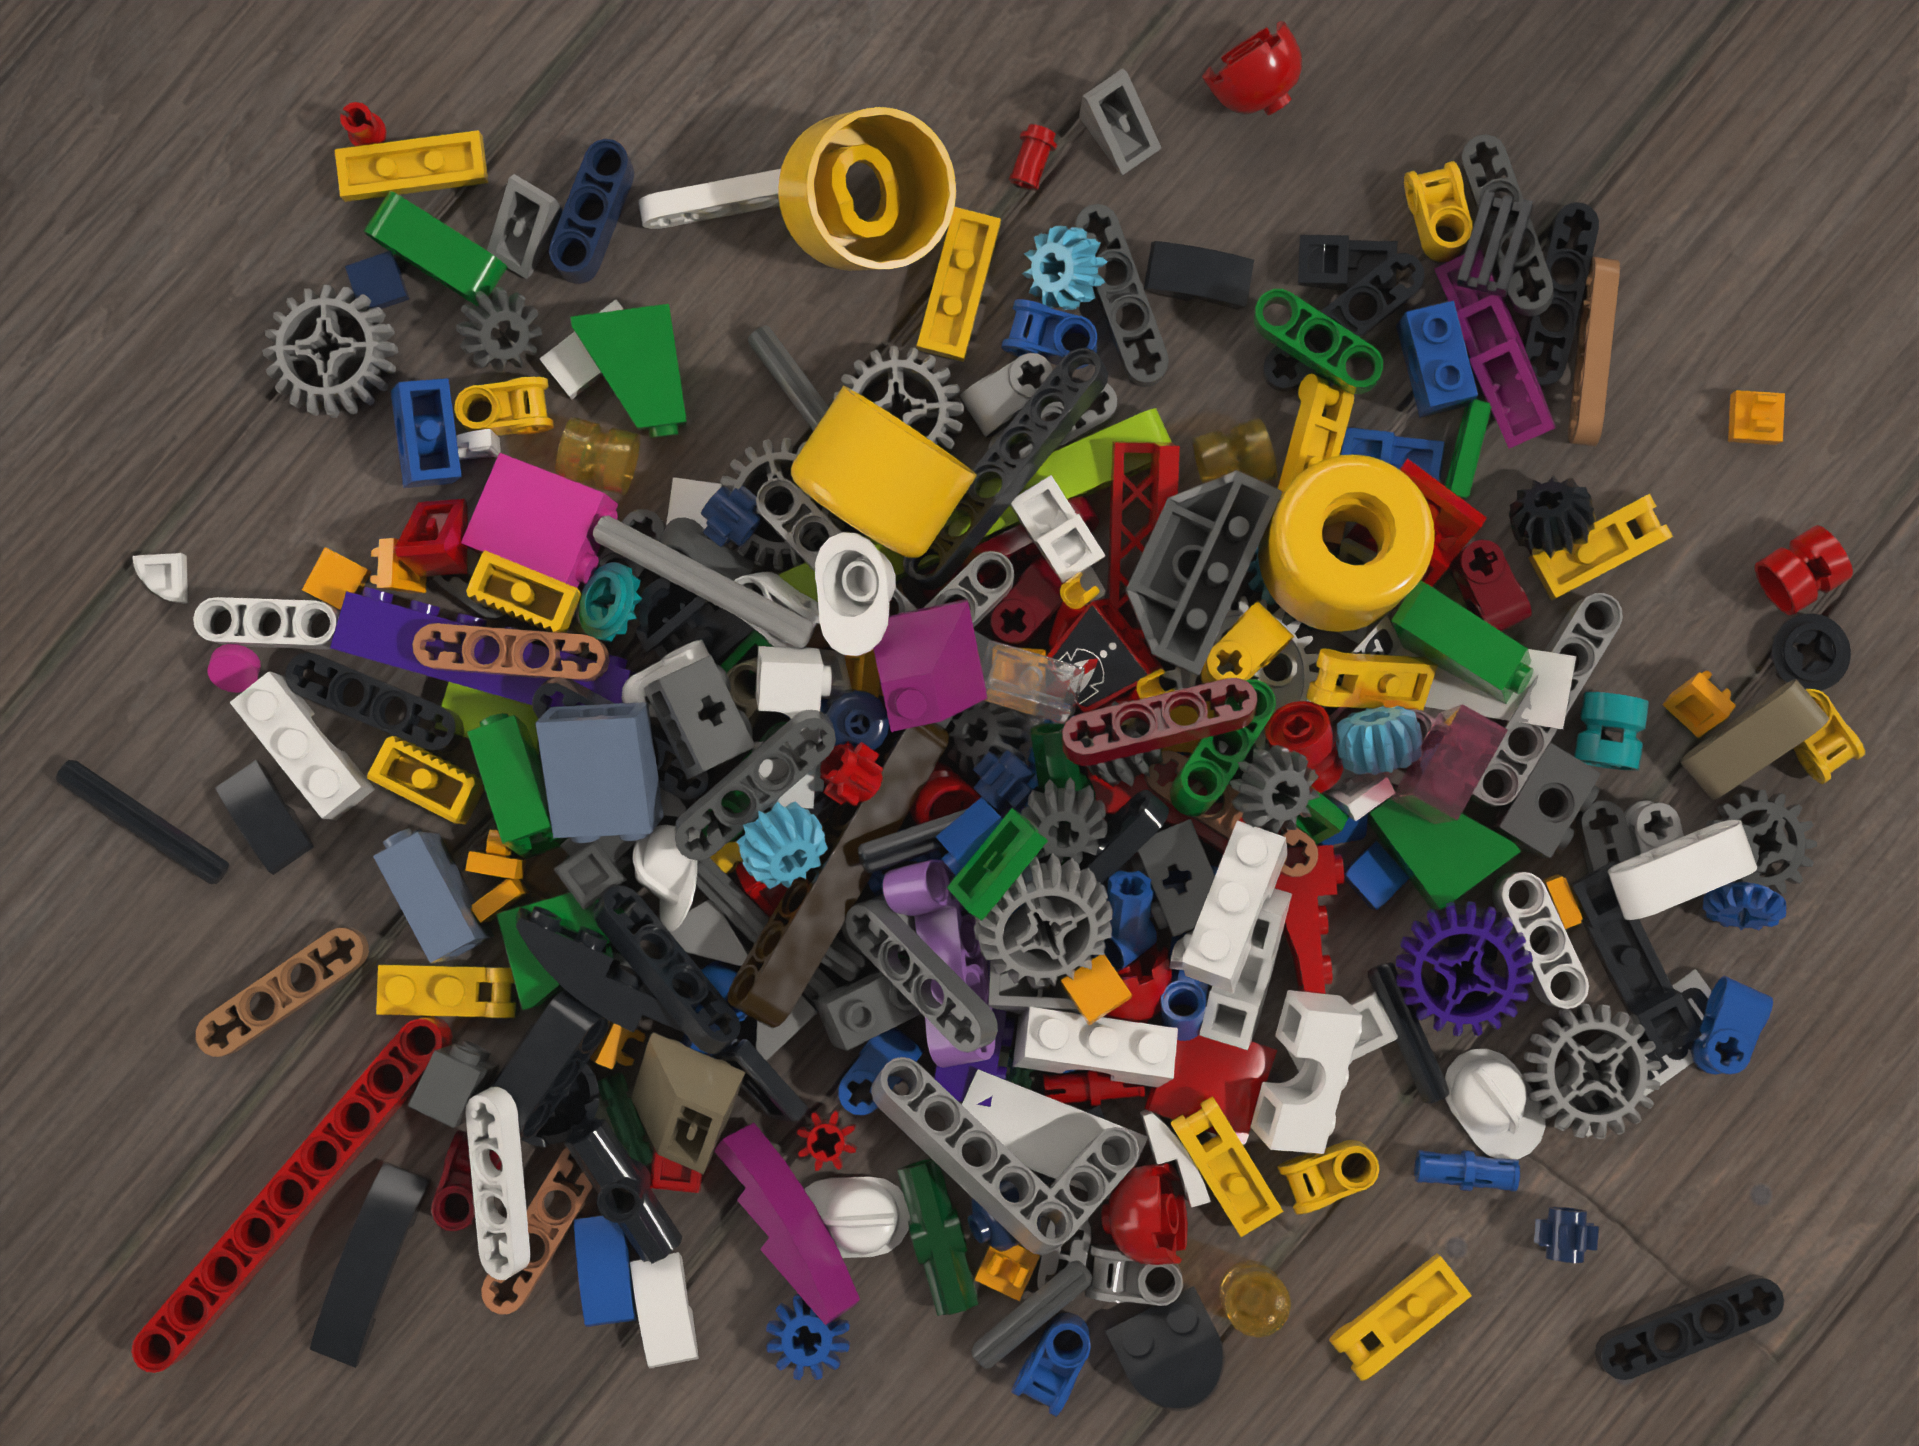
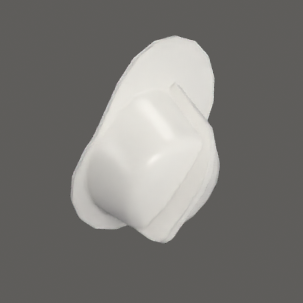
[815,532,896,656]
[633,825,701,931]
[1445,1049,1546,1159]
[804,1176,910,1258]

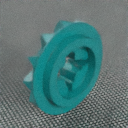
[579,562,642,642]

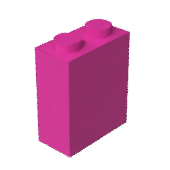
[461,453,618,592]

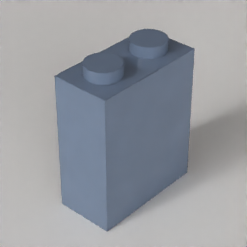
[536,702,664,843]
[373,828,494,963]

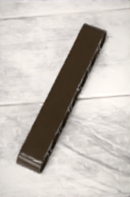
[728,723,949,1028]

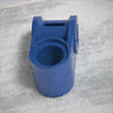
[1001,299,1097,369]
[1691,976,1773,1075]
[838,1027,924,1115]
[1011,1312,1091,1417]

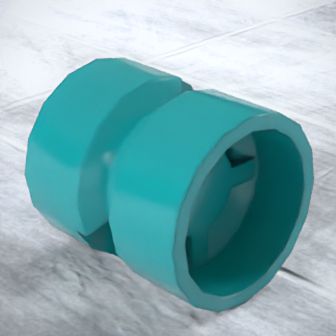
[1574,692,1649,771]

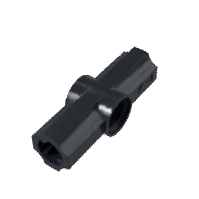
[565,1117,682,1264]

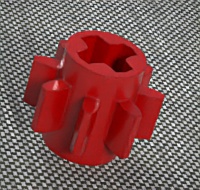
[820,741,883,806]
[797,1109,857,1171]

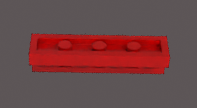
[1107,441,1180,639]

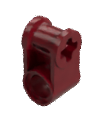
[1449,539,1532,631]
[991,556,1065,648]
[431,1129,502,1231]

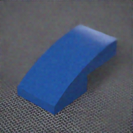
[1341,427,1445,482]
[574,1216,636,1327]

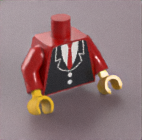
[1043,572,1175,713]

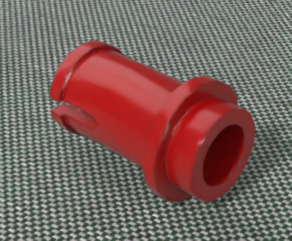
[340,102,387,146]
[1008,124,1057,191]

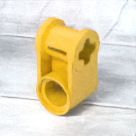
[1404,161,1473,262]
[454,377,554,436]
[1200,602,1294,684]
[1793,689,1865,784]
[1277,1140,1379,1215]

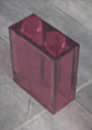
[1391,704,1508,824]

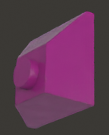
[874,599,987,732]

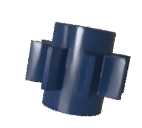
[701,485,763,547]
[973,749,1035,812]
[1534,1207,1599,1263]

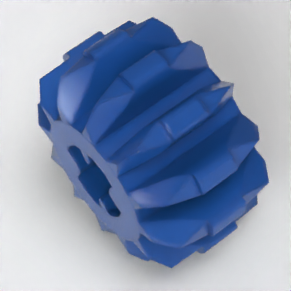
[766,1294,850,1380]

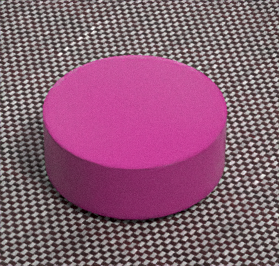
[207,644,261,693]

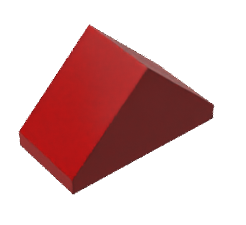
[394,499,468,577]

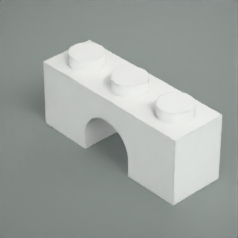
[752,646,831,808]
[230,671,375,820]
[1182,820,1287,993]
[1199,888,1292,1050]
[1250,990,1362,1154]
[1013,1007,1178,1087]

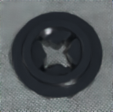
[1769,613,1851,691]

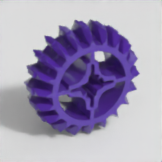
[1396,901,1534,1037]

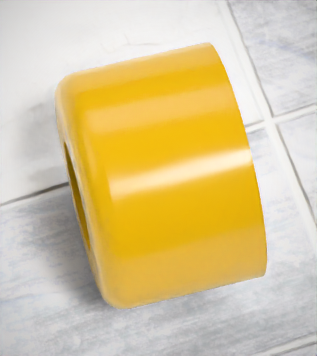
[778,107,956,271]
[791,386,977,558]
[1258,455,1435,632]

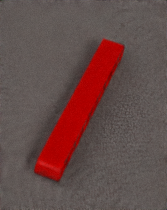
[131,1016,453,1373]

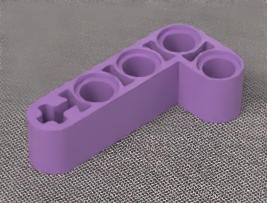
[883,859,995,1068]

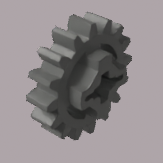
[1706,790,1817,894]

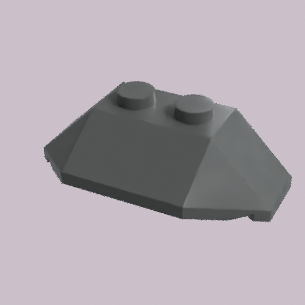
[1125,470,1283,676]

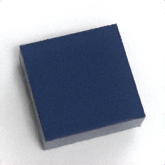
[345,250,410,310]

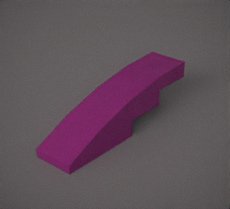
[1434,247,1556,449]
[714,1122,860,1325]

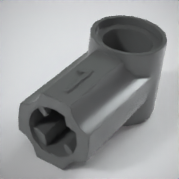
[659,517,755,581]

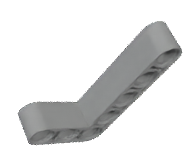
[756,478,1014,628]
[1408,593,1623,807]
[871,1057,1139,1255]

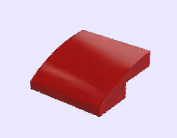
[1345,458,1487,587]
[1144,1015,1277,1144]

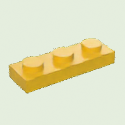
[335,130,488,202]
[917,207,1001,362]

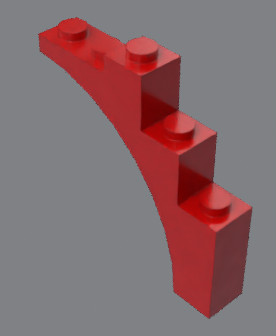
[1085,755,1344,994]

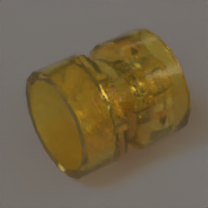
[555,417,641,496]
[1192,418,1277,484]
[1218,1260,1291,1338]

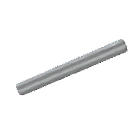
[593,516,815,648]

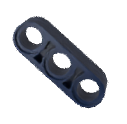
[549,139,635,284]

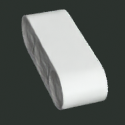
[193,597,340,650]
[1608,820,1757,920]
[1492,872,1589,1009]

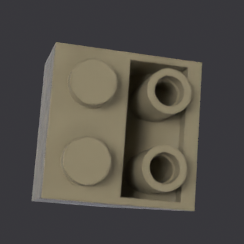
[631,1032,745,1174]

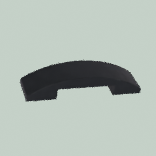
[1569,861,1702,1059]
[310,1162,432,1368]

